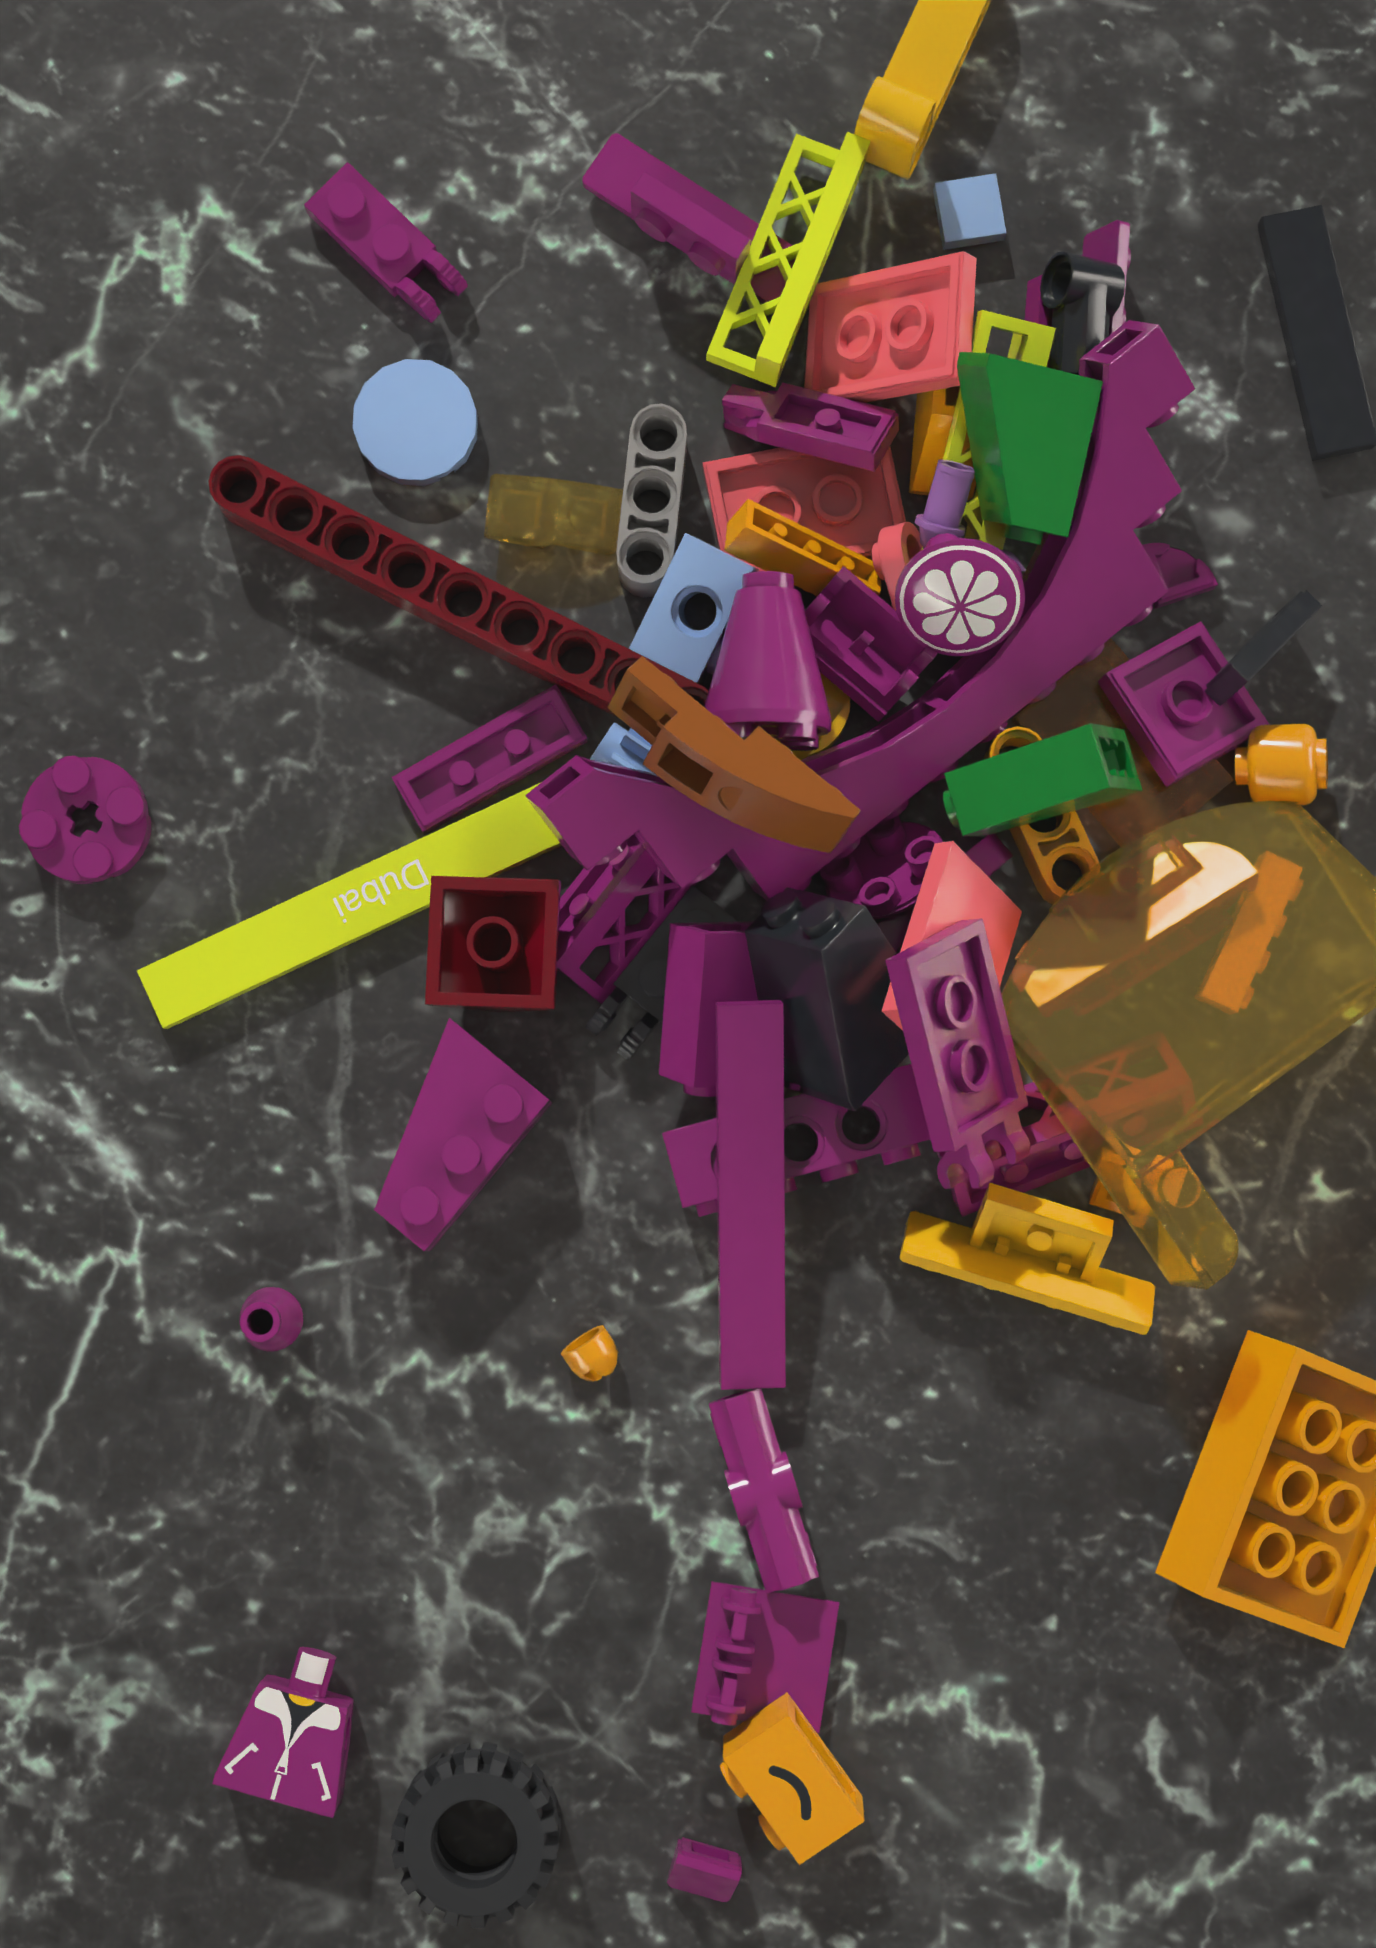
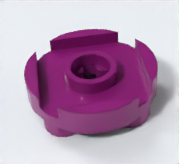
[19,756,152,884]

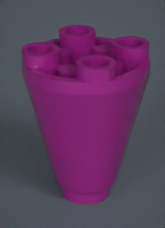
[704,571,831,751]

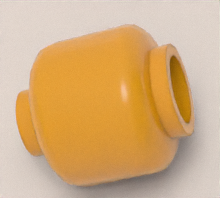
[1235,724,1328,806]

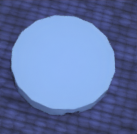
[353,359,478,486]

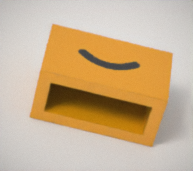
[720,1692,865,1865]

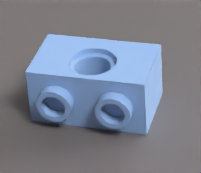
[629,533,759,683]

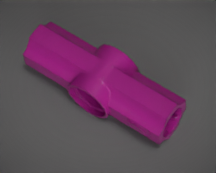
[708,1389,819,1593]

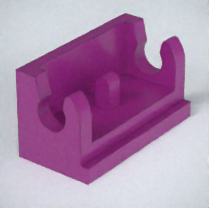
[805,566,938,722]

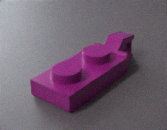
[722,383,899,472]

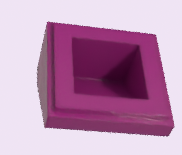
[667,1837,742,1902]

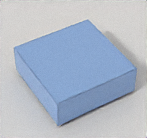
[933,173,1006,250]

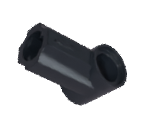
[1040,251,1125,375]

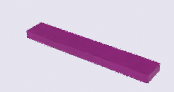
[716,1000,786,1390]

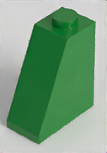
[957,352,1103,545]
[943,723,1143,837]

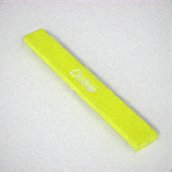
[137,782,562,1029]

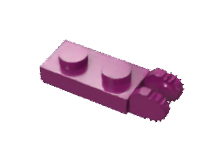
[304,162,468,323]

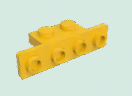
[899,1183,1155,1335]

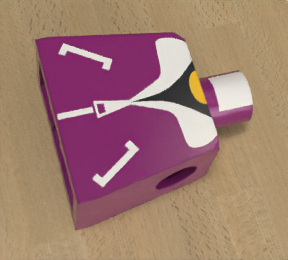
[212,1647,354,1818]

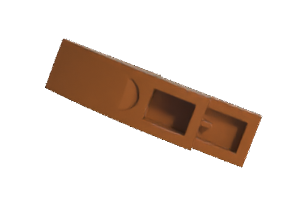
[608,656,861,853]

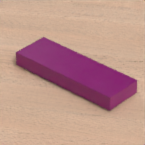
[391,684,588,835]

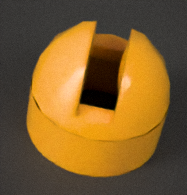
[561,1325,618,1382]

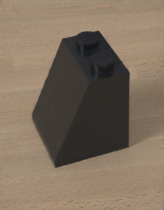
[745,887,909,1111]

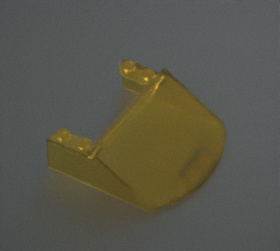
[1001,801,1376,1290]

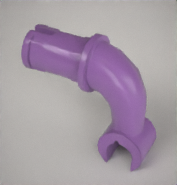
[915,459,1026,572]

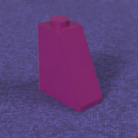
[659,921,758,1097]

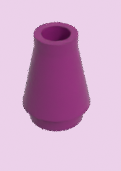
[239,1287,303,1351]

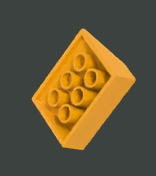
[1155,1330,1376,1648]

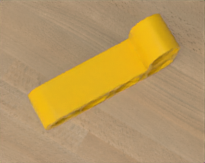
[854,0,992,180]

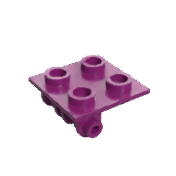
[691,1581,839,1733]

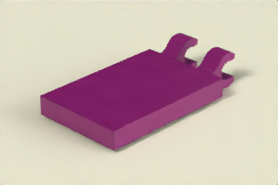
[885,918,1030,1189]

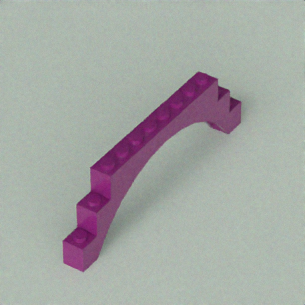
[525,320,1195,901]

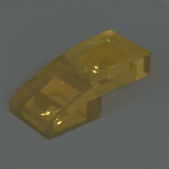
[484,474,623,556]

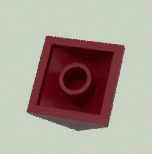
[425,876,561,1012]

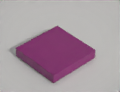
[1097,621,1270,788]

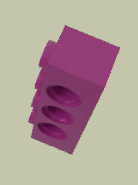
[662,1064,930,1217]

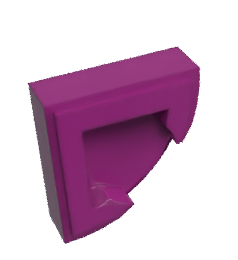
[1142,543,1218,609]

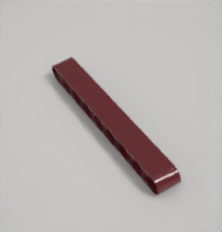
[208,455,709,719]

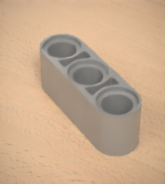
[616,404,687,598]

